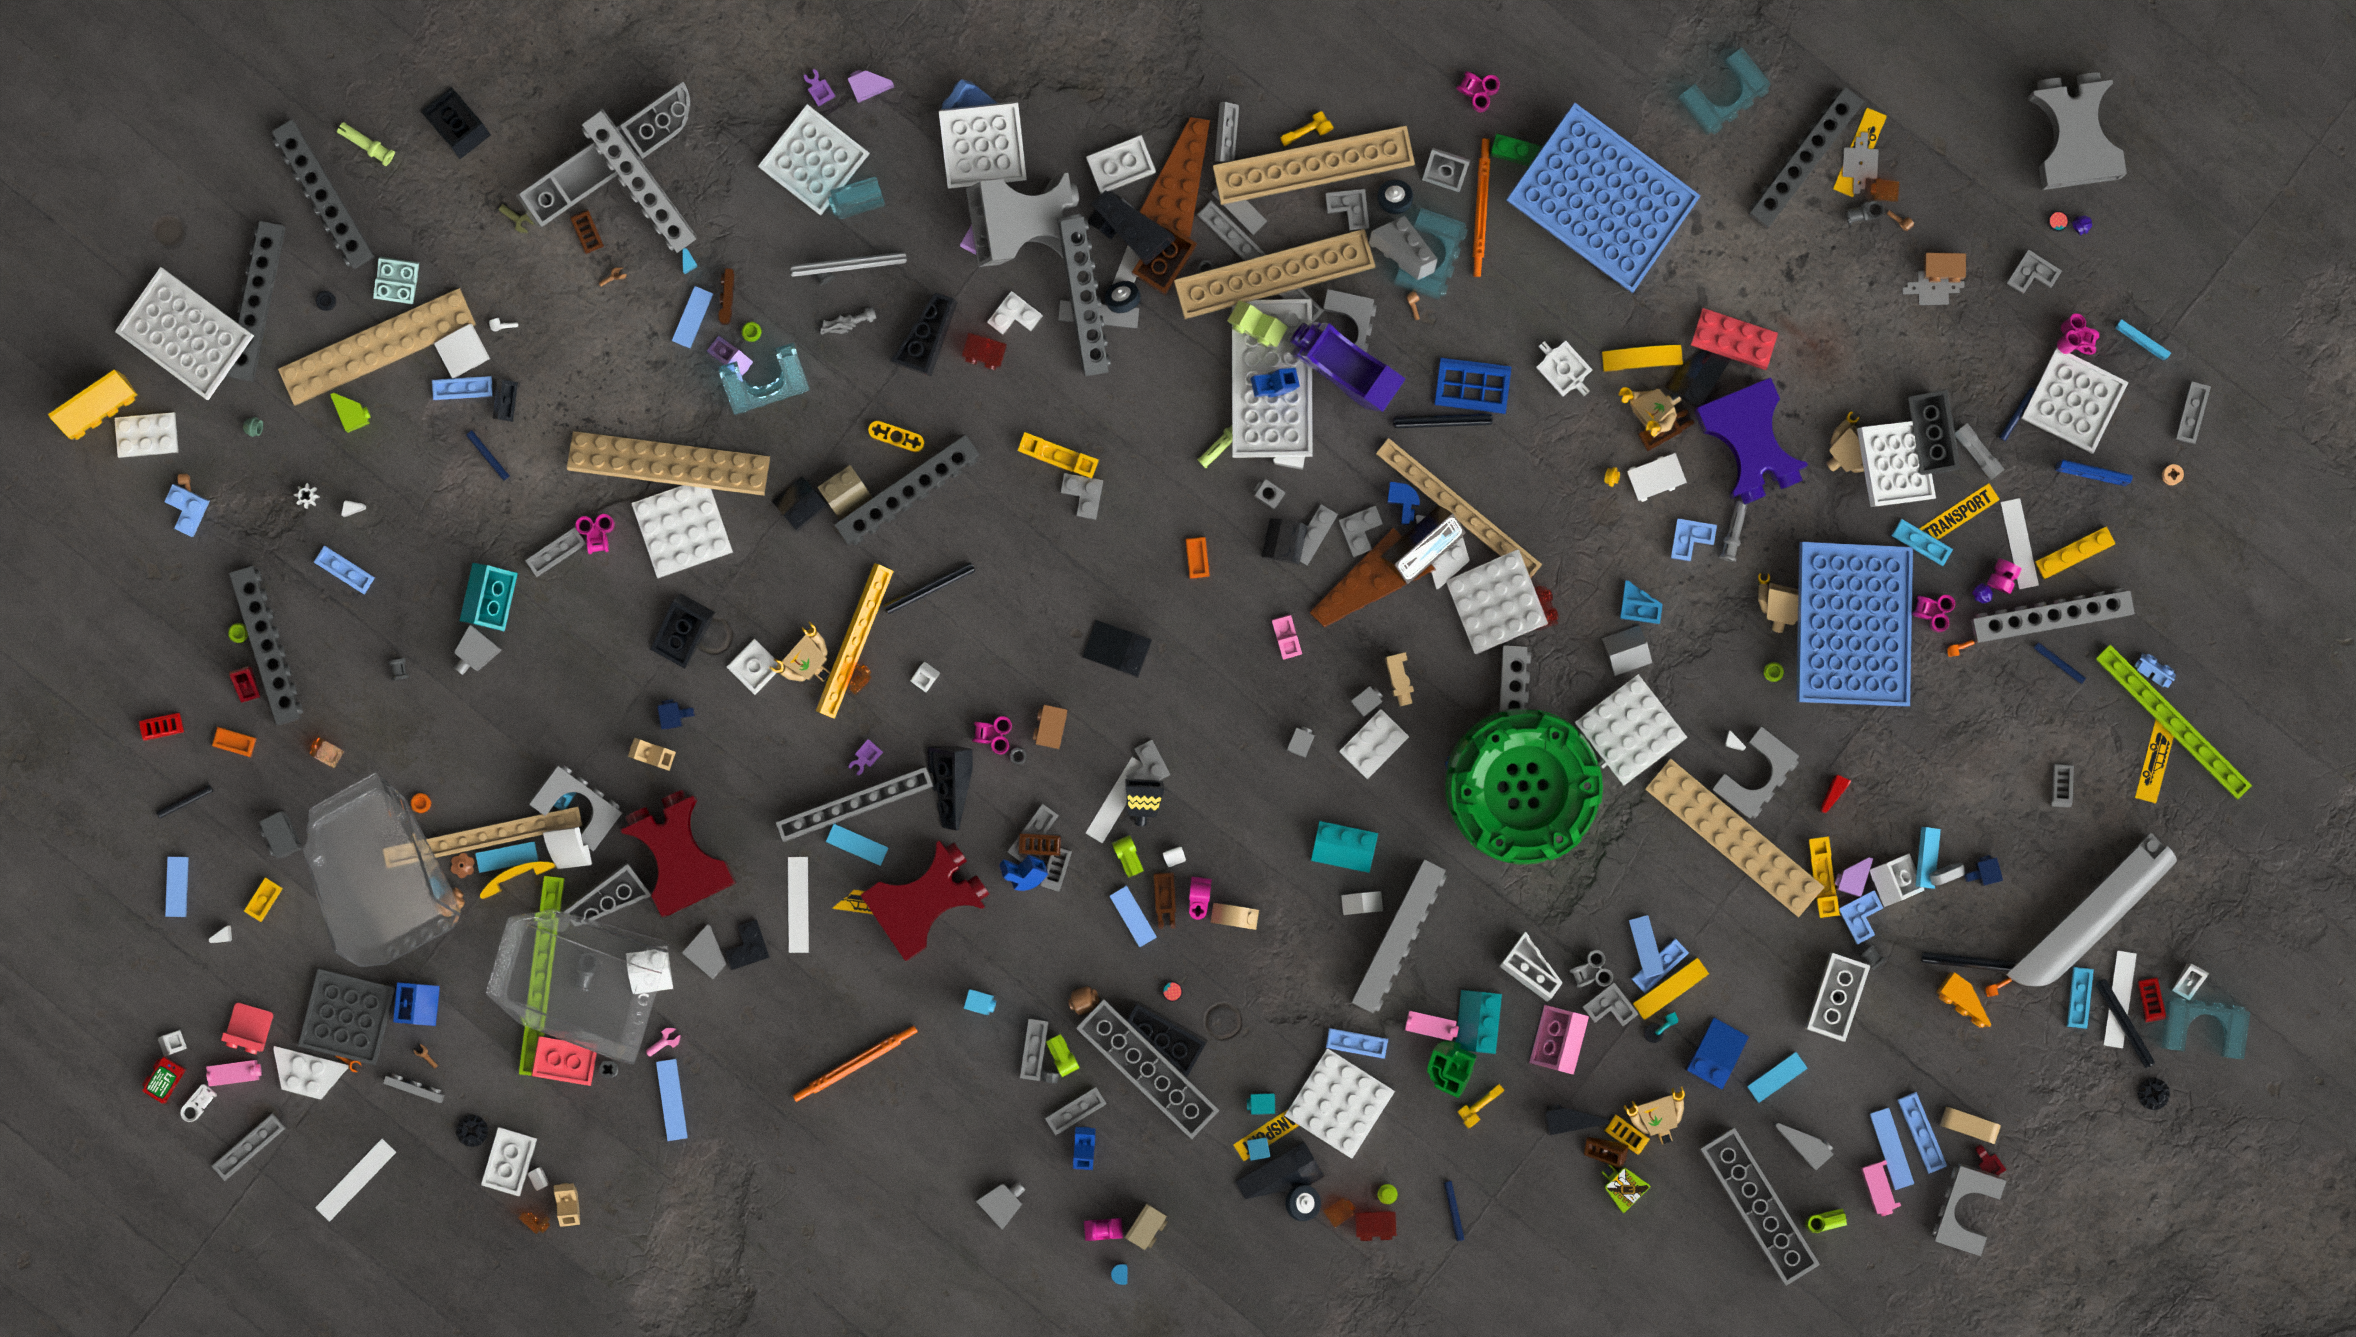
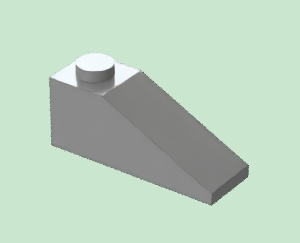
[1774,1123,1834,1170]

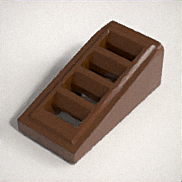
[570,209,604,254]
[1018,833,1061,856]
[1584,1137,1629,1168]

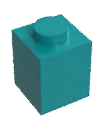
[1247,1093,1275,1114]

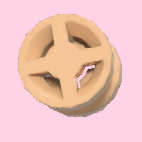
[2162,464,2184,485]

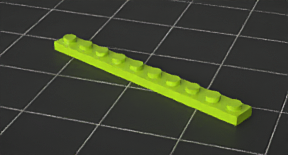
[2095,645,2252,800]
[519,876,565,1076]

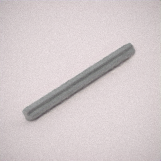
[790,252,907,276]

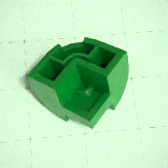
[1427,1041,1477,1098]

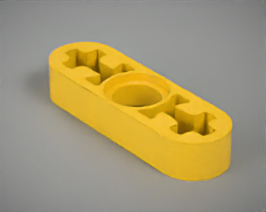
[868,421,924,452]

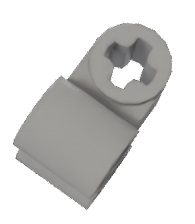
[1569,950,1613,989]

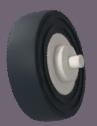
[1377,179,1413,214]
[1105,281,1141,313]
[1285,1185,1321,1221]

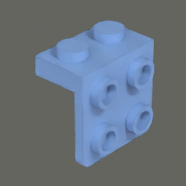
[941,79,997,109]

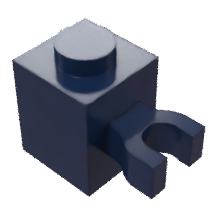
[658,699,695,730]
[1964,855,2003,886]

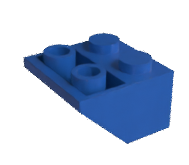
[393,982,440,1026]

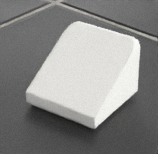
[342,500,366,517]
[910,662,940,692]
[1724,730,1746,751]
[1163,847,1186,867]
[209,926,232,943]
[158,1030,187,1057]
[528,1167,549,1191]

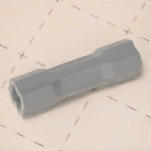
[1955,423,2005,480]

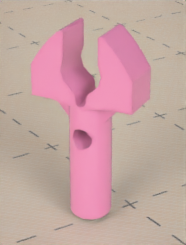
[646,1028,681,1056]

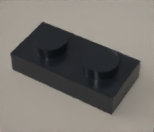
[493,379,518,422]

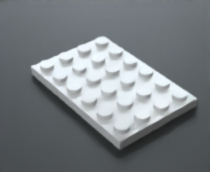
[115,267,254,400]

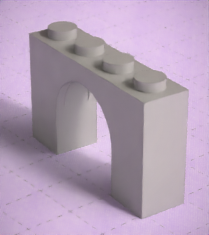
[1312,289,1377,369]
[1711,727,1799,820]
[528,764,622,852]
[1932,1163,2006,1256]

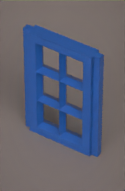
[1435,358,1511,414]
[2055,460,2133,486]

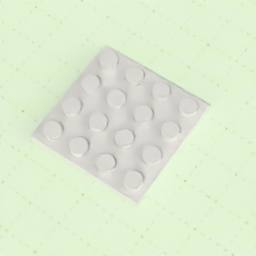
[939,101,1027,189]
[758,104,870,216]
[2021,347,2129,454]
[1857,421,1936,507]
[632,485,733,578]
[1446,550,1548,654]
[1575,674,1687,786]
[1285,1048,1395,1159]

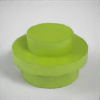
[742,322,762,342]
[228,623,248,643]
[1764,662,1784,682]
[1378,1184,1398,1204]

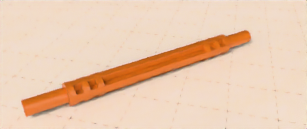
[1472,138,1491,277]
[793,1025,918,1102]

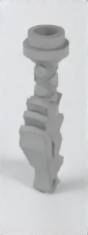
[820,307,877,335]

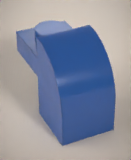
[1250,368,1300,398]
[1387,482,1420,525]
[999,855,1048,891]
[1073,1126,1096,1170]

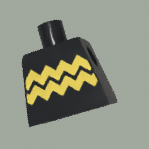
[1125,779,1164,826]

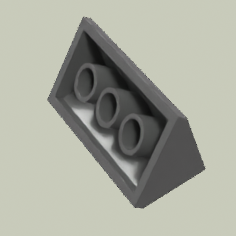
[1908,390,1960,475]

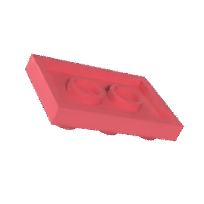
[531,1036,598,1086]

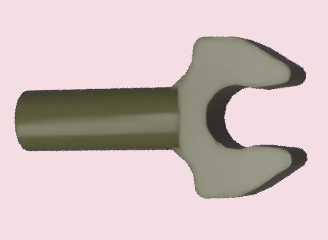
[499,204,534,233]

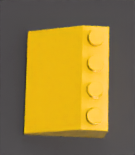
[48,369,138,440]

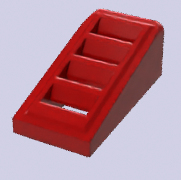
[139,713,184,741]
[1820,775,1851,814]
[2138,977,2166,1022]

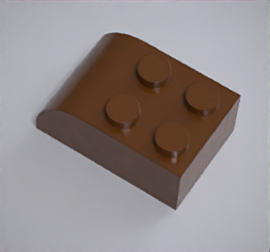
[1132,223,1197,296]

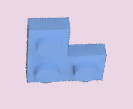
[165,484,210,537]
[1671,519,1717,561]
[1839,891,1883,944]

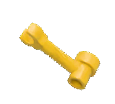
[1280,111,1334,146]
[1458,1084,1504,1129]

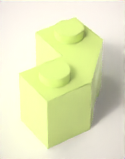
[1227,301,1288,347]

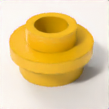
[1604,467,1620,487]

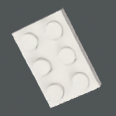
[1086,135,1156,194]
[115,412,178,458]
[1339,709,1409,779]
[481,1127,537,1196]

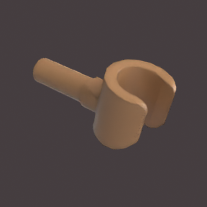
[1887,210,1914,231]
[599,267,627,286]
[1406,291,1420,320]
[177,474,192,492]
[414,1044,438,1069]

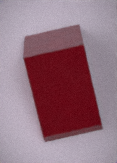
[229,666,260,703]

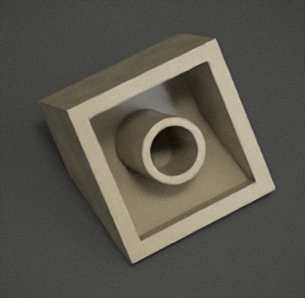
[818,465,873,521]
[1125,1203,1168,1250]

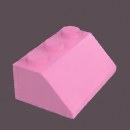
[1529,1005,1589,1075]

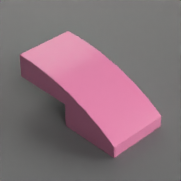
[1271,614,1302,660]

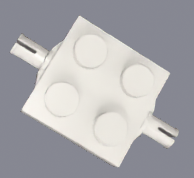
[1536,341,1592,397]

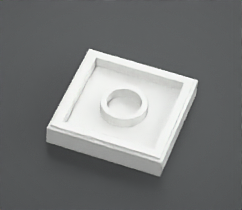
[727,639,777,695]

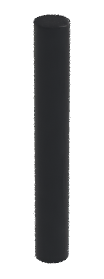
[156,785,214,819]

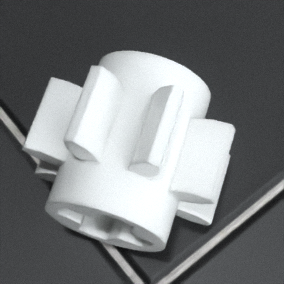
[294,483,320,509]

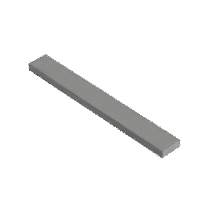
[1197,201,1324,323]

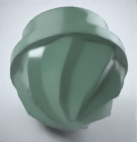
[243,417,263,437]

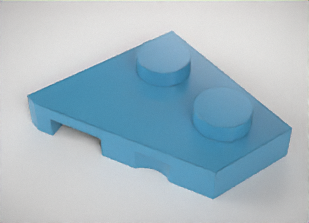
[1620,581,1663,624]

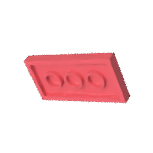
[1691,308,1778,370]

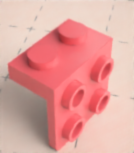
[221,1003,273,1054]

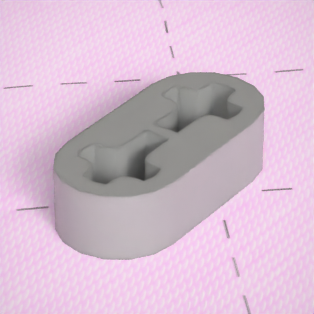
[1929,862,1966,886]

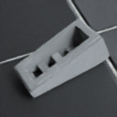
[2051,764,2074,807]
[1041,846,1072,892]

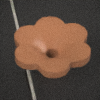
[451,853,475,878]

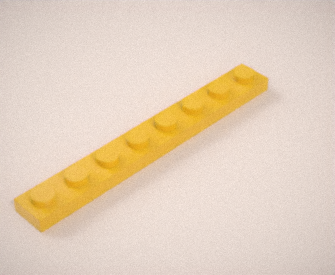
[816,563,893,719]

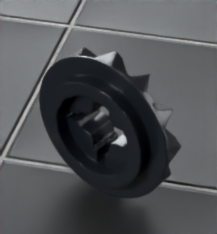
[2138,1078,2170,1110]
[456,1115,488,1147]

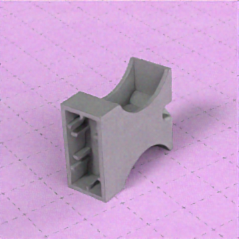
[2028,72,2127,190]
[966,173,1080,267]

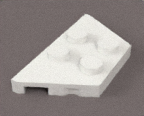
[1415,515,1470,590]
[273,1046,349,1099]

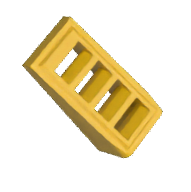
[1604,1115,1650,1155]

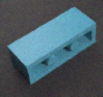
[964,989,997,1015]

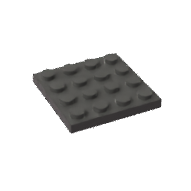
[298,969,396,1066]

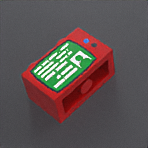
[142,1057,186,1104]

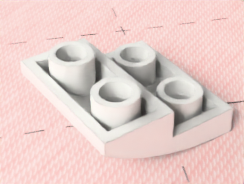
[434,324,490,378]
[543,827,592,869]

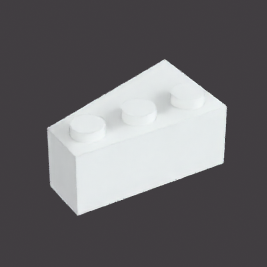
[1499,932,1562,1002]

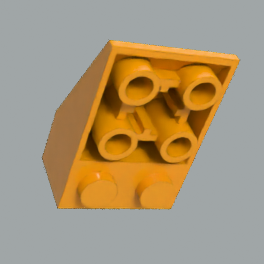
[1936,972,1991,1028]

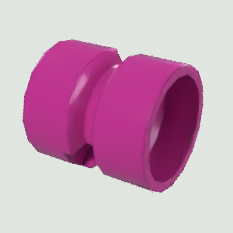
[1987,558,2022,594]

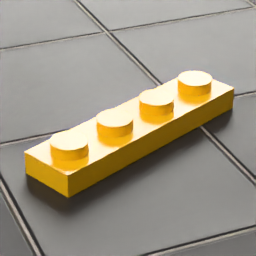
[2035,526,2115,580]

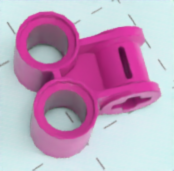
[1456,71,1500,113]
[2057,313,2099,355]
[575,514,615,554]
[1912,595,1955,633]
[972,716,1012,755]
[1189,877,1212,920]
[1084,1218,1123,1241]

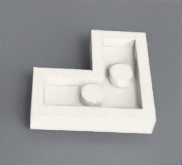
[987,291,1043,335]

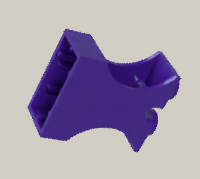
[1290,322,1405,412]
[1694,377,1808,505]

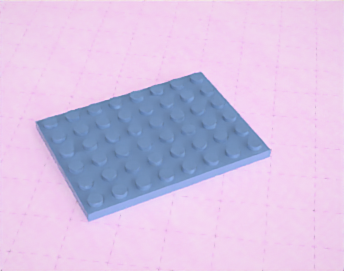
[1505,103,1701,293]
[1796,542,1913,707]

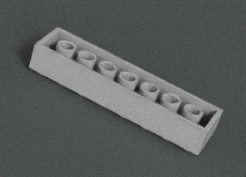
[1351,859,1447,1013]
[1076,1000,1219,1139]
[1699,1127,1820,1286]

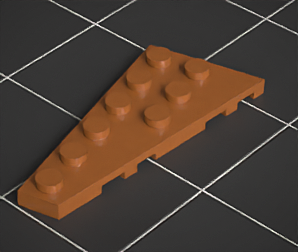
[1140,117,1210,238]
[1310,528,1436,627]

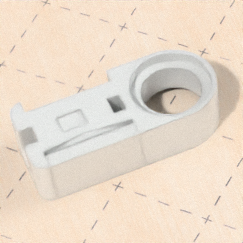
[180,1084,217,1122]

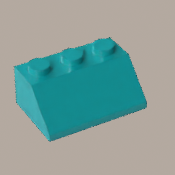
[459,563,518,631]
[1311,821,1378,873]
[1456,990,1502,1054]

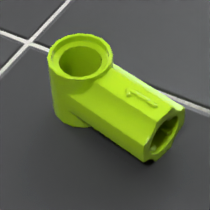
[1112,835,1144,878]
[1046,1034,1080,1077]
[1805,1208,1847,1233]

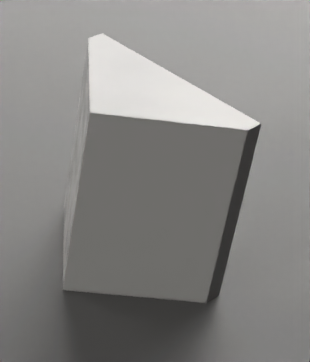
[1422,148,1470,192]
[1601,626,1652,676]

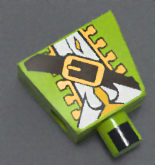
[1601,1164,1651,1213]

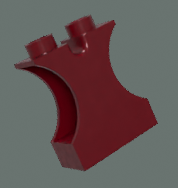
[621,790,737,917]
[860,841,990,961]

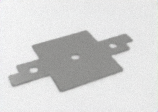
[1843,132,1879,194]
[1903,271,1965,305]

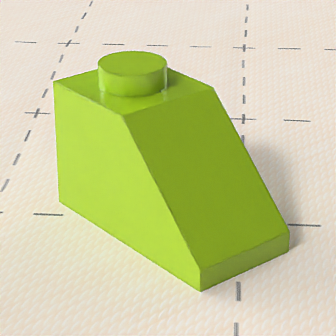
[330,393,371,433]

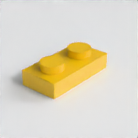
[244,878,283,922]

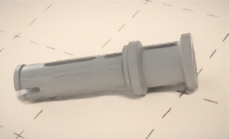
[1719,501,1748,562]

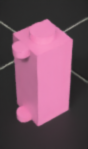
[1405,1011,1459,1041]
[206,1060,262,1086]
[1860,1160,1901,1216]

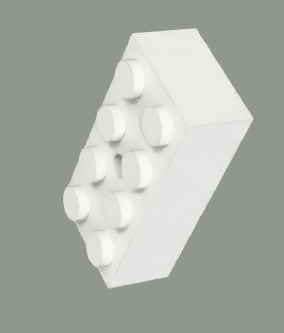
[1805,953,1870,1042]

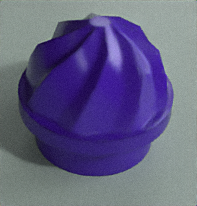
[2072,215,2092,235]
[1972,583,1993,603]

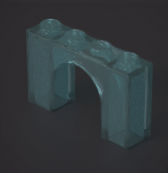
[1678,47,1771,136]
[828,177,886,220]
[1394,208,1468,300]
[718,342,810,415]
[2162,998,2250,1060]

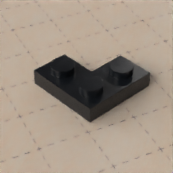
[725,920,770,970]

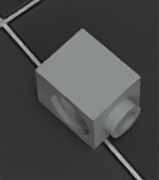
[1254,479,1286,510]
[1351,686,1383,717]
[1287,726,1315,758]

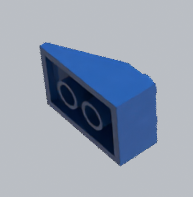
[1685,1018,1749,1089]

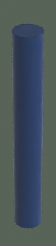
[1999,387,2035,441]
[466,430,510,481]
[2034,642,2086,684]
[1444,1181,1465,1241]

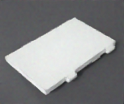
[1627,453,1687,502]

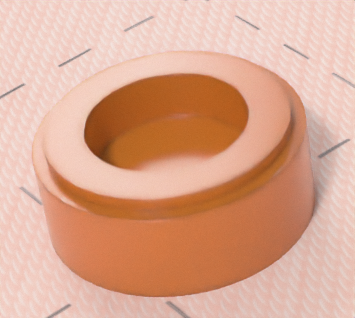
[411,793,431,813]

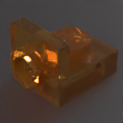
[1870,178,1899,202]
[850,664,872,695]
[310,737,344,768]
[1323,1198,1356,1228]
[519,1212,551,1234]

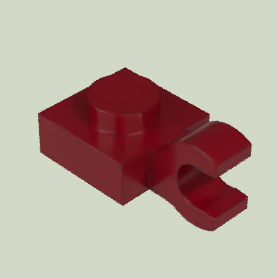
[1975,1144,2006,1176]

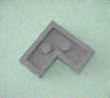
[1325,189,1369,231]
[2006,250,2062,294]
[1061,473,1103,520]
[1339,506,1383,558]
[1126,740,1170,781]
[1583,983,1638,1026]

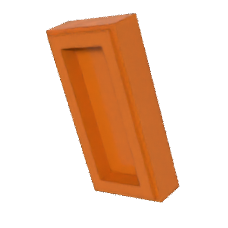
[1186,537,1210,579]
[212,727,257,757]

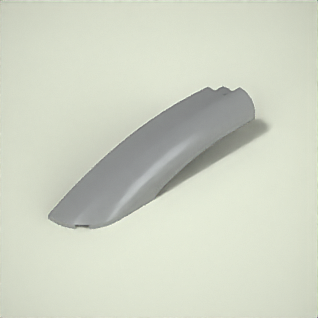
[516,82,690,227]
[2006,833,2177,987]

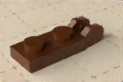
[718,268,735,325]
[1638,409,1695,452]
[1154,872,1176,929]

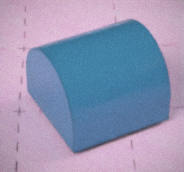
[1111,1264,1127,1285]

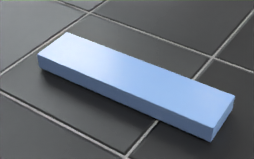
[656,1059,688,1141]
[1897,1092,1947,1174]
[1870,1108,1914,1190]

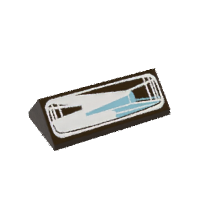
[1380,505,1466,586]

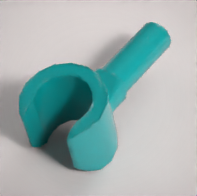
[1655,1012,1679,1035]

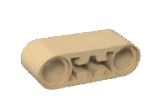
[1940,1107,2001,1144]

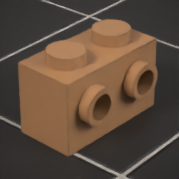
[1924,253,1966,283]
[1033,705,1068,749]

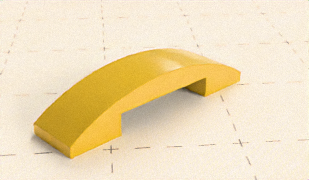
[1602,345,1683,372]
[1018,432,1099,478]
[1809,836,1840,918]
[480,862,556,899]
[1633,957,1709,1020]

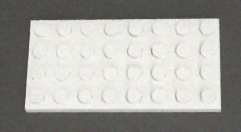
[1232,299,1313,458]

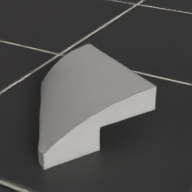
[682,924,726,979]

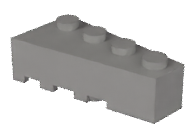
[563,861,652,928]

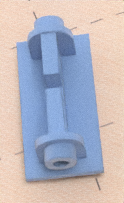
[2134,652,2176,688]

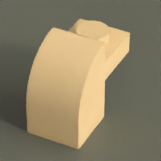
[628,738,676,771]
[1211,903,1259,930]
[554,1183,580,1227]

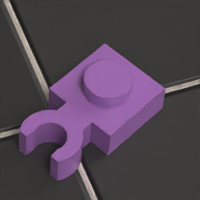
[804,69,835,107]
[849,739,883,776]

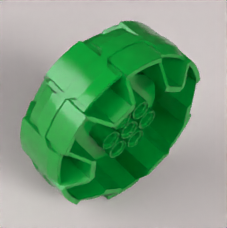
[1445,708,1603,865]

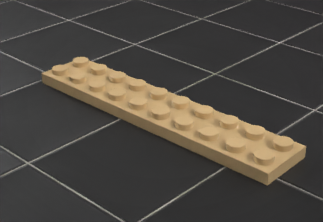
[1213,126,1415,205]
[1174,229,1375,319]
[278,288,476,406]
[567,431,770,496]
[1645,759,1824,917]

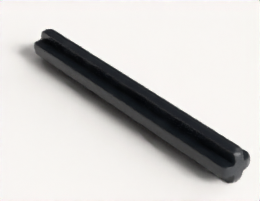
[1394,414,1493,428]
[884,562,975,614]
[1921,952,2018,972]
[2096,979,2155,1068]

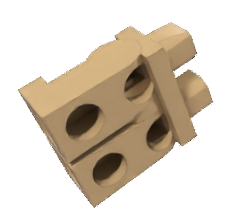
[1385,652,1414,706]

